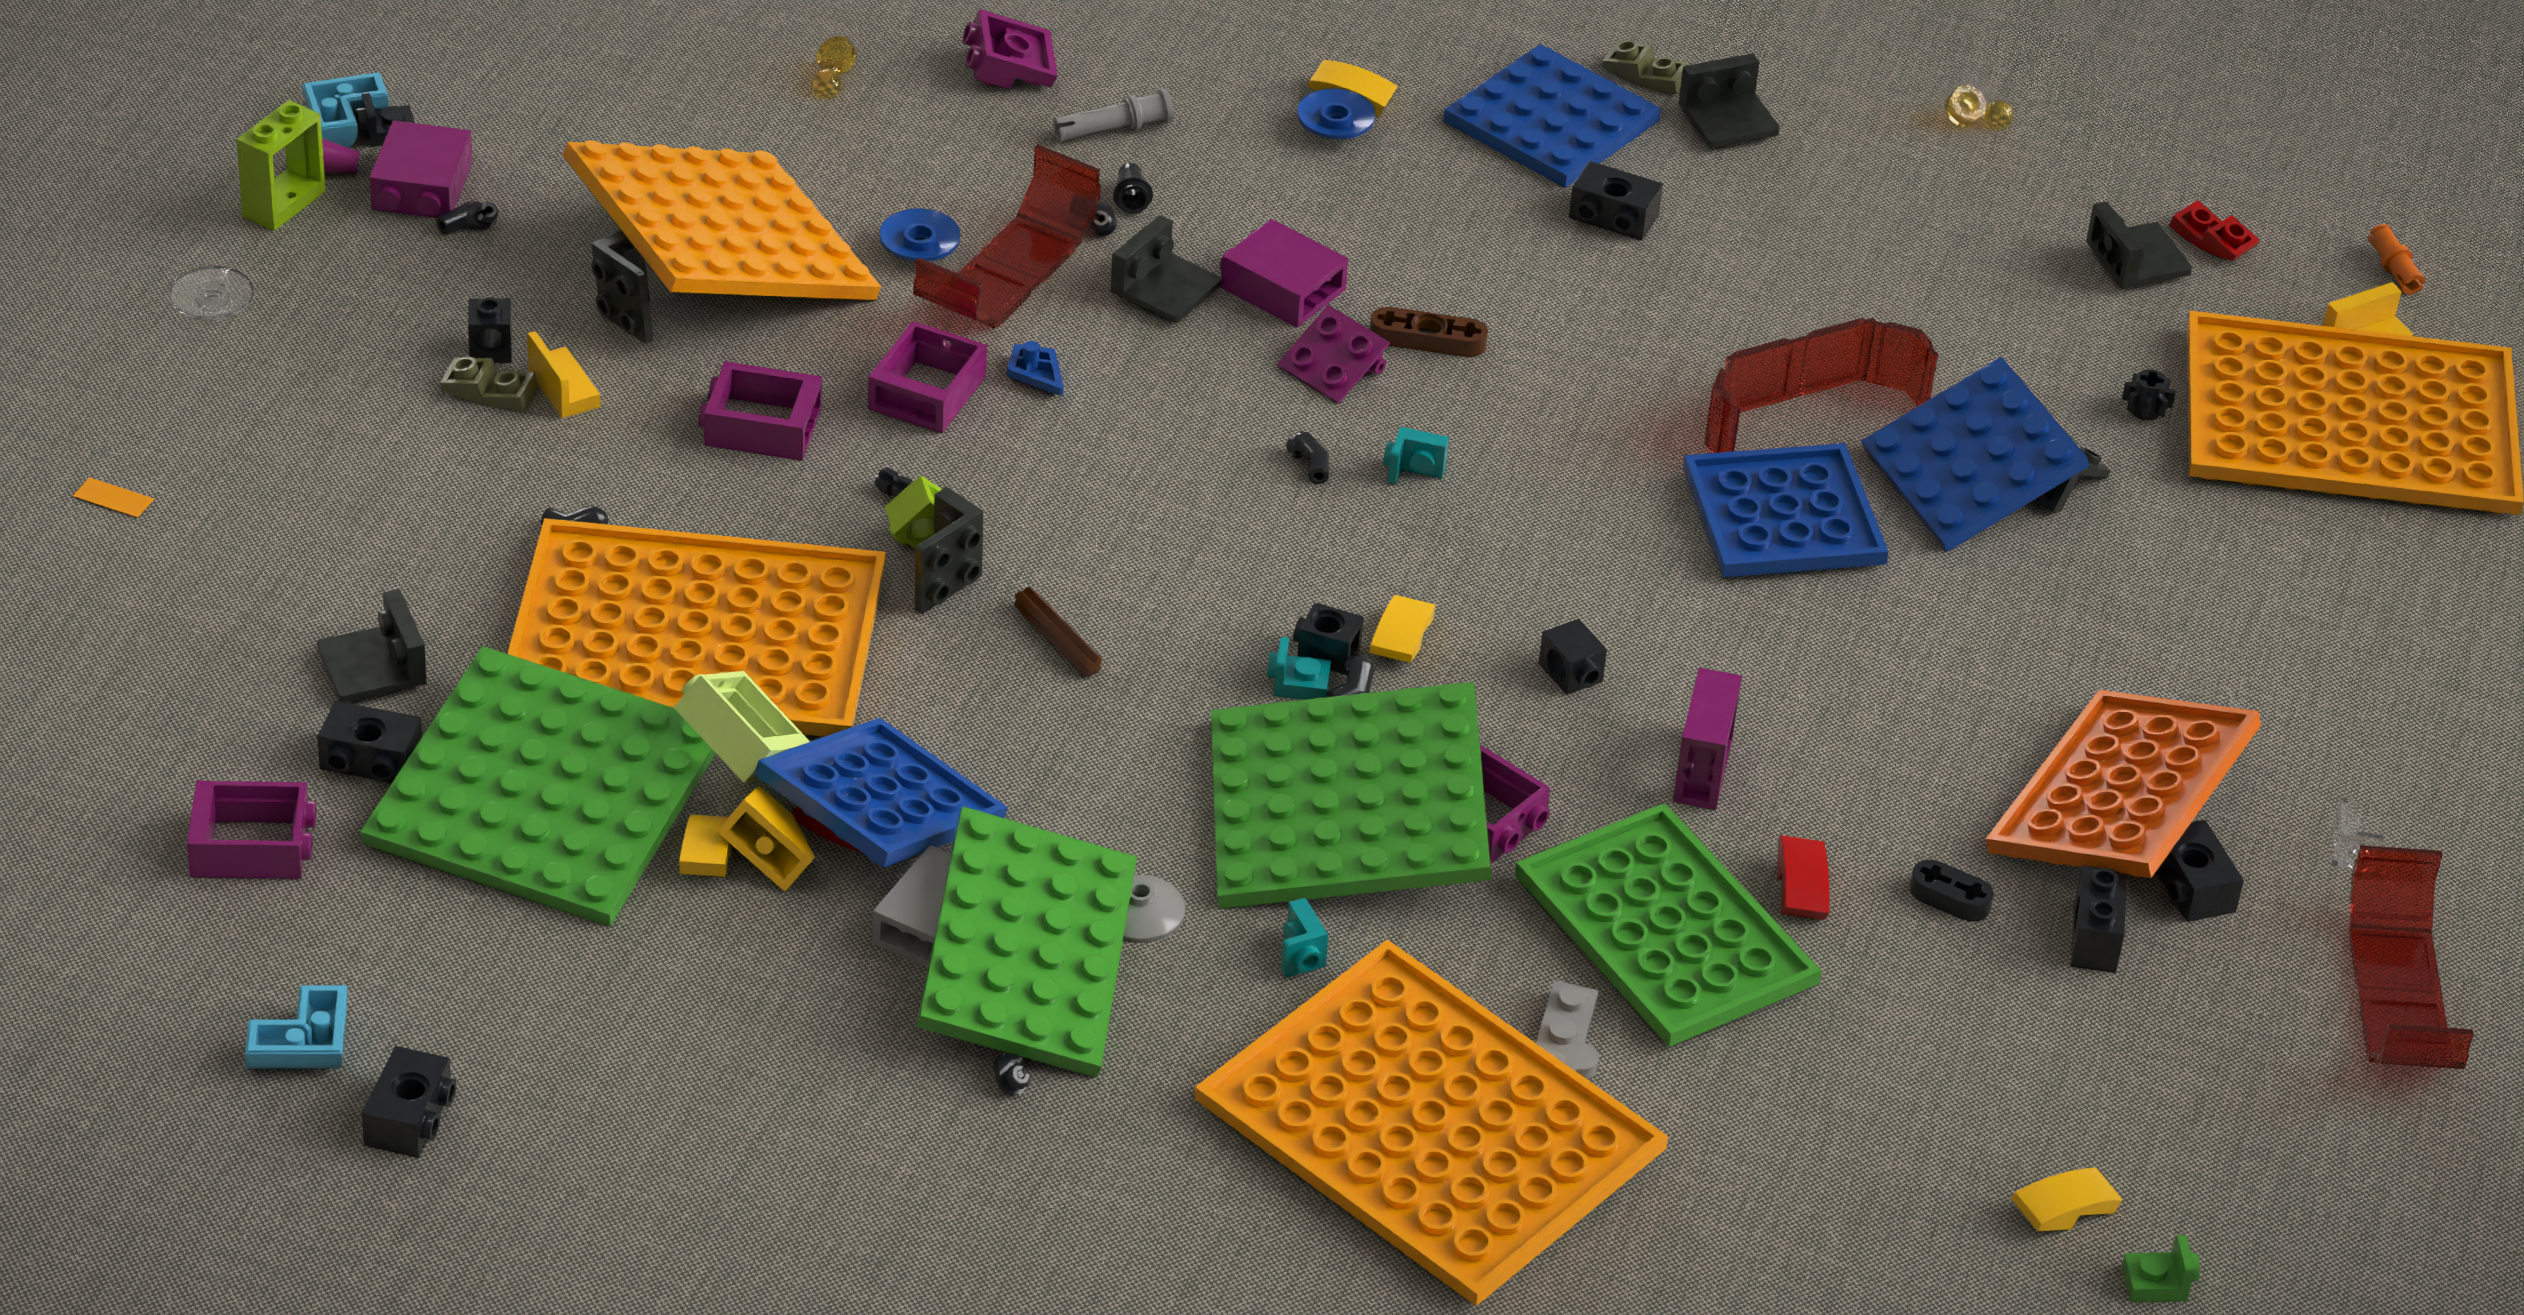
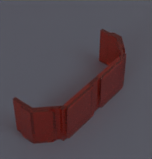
[913,144,1101,329]
[1704,317,1938,453]
[2349,845,2474,1069]

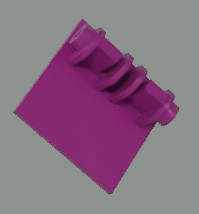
[1277,305,1390,404]

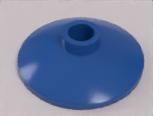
[1297,89,1375,139]
[880,208,960,262]

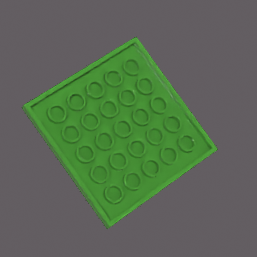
[360,646,716,927]
[1211,682,1492,909]

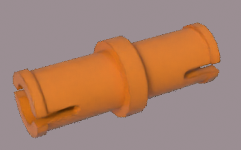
[2367,224,2426,295]

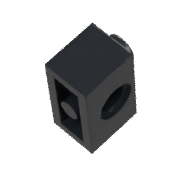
[1569,161,1663,240]
[317,701,422,783]
[2154,820,2244,922]
[2070,865,2127,973]
[361,1046,457,1158]

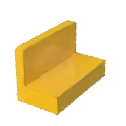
[2322,282,2413,336]
[527,331,600,418]

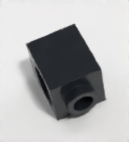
[468,297,512,363]
[1293,602,1364,675]
[1538,619,1607,695]

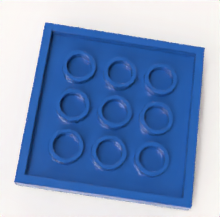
[1443,44,1661,188]
[1861,357,2089,552]
[1683,443,1889,577]
[754,718,1008,868]

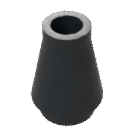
[1113,163,1153,214]

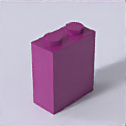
[369,120,473,218]
[1220,219,1349,328]

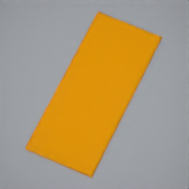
[73,477,154,518]

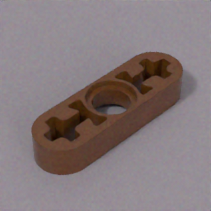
[1370,307,1488,357]

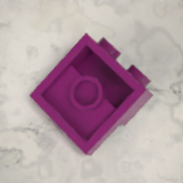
[962,9,1058,89]

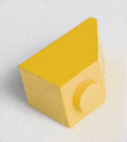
[716,786,815,892]

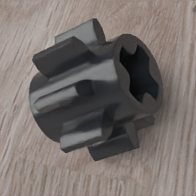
[2122,369,2176,420]

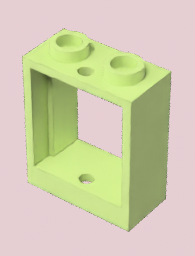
[674,671,810,783]

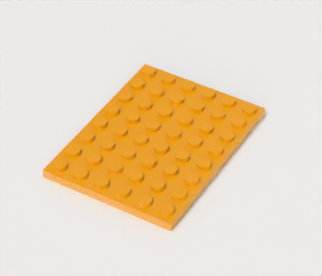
[2187,310,2524,515]
[507,518,886,736]
[1195,940,1668,1306]

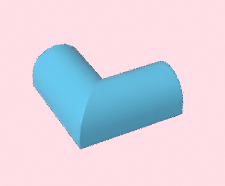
[302,72,389,148]
[245,985,348,1069]

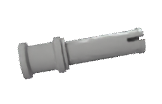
[1053,88,1174,142]

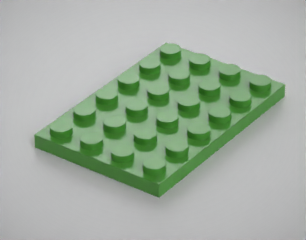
[1515,803,1822,1047]
[916,806,1137,1078]

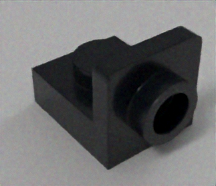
[355,93,415,147]

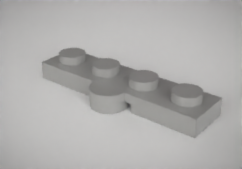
[1536,980,1599,1079]

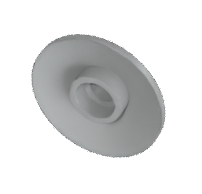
[1123,874,1186,943]

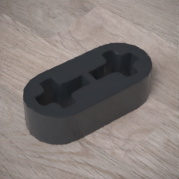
[1909,860,1994,921]

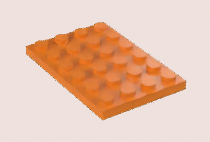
[1986,690,2261,878]

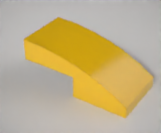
[1307,60,1398,117]
[1369,595,1436,663]
[679,814,732,877]
[2011,1168,2123,1231]

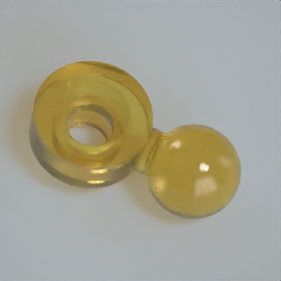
[811,35,857,99]
[1945,85,2014,130]

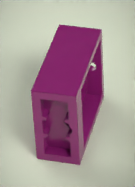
[868,321,987,433]
[698,361,822,461]
[1672,668,1742,810]
[1480,745,1550,864]
[187,780,317,879]

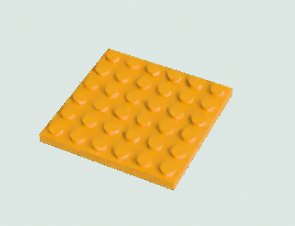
[562,140,881,300]

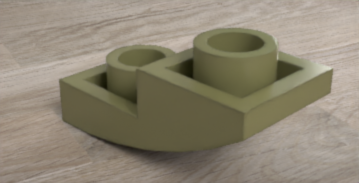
[1602,40,1690,94]
[440,356,539,411]

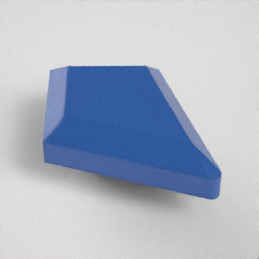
[1007,341,1064,396]

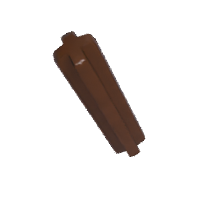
[1014,587,1102,677]

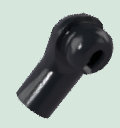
[993,1052,1030,1095]

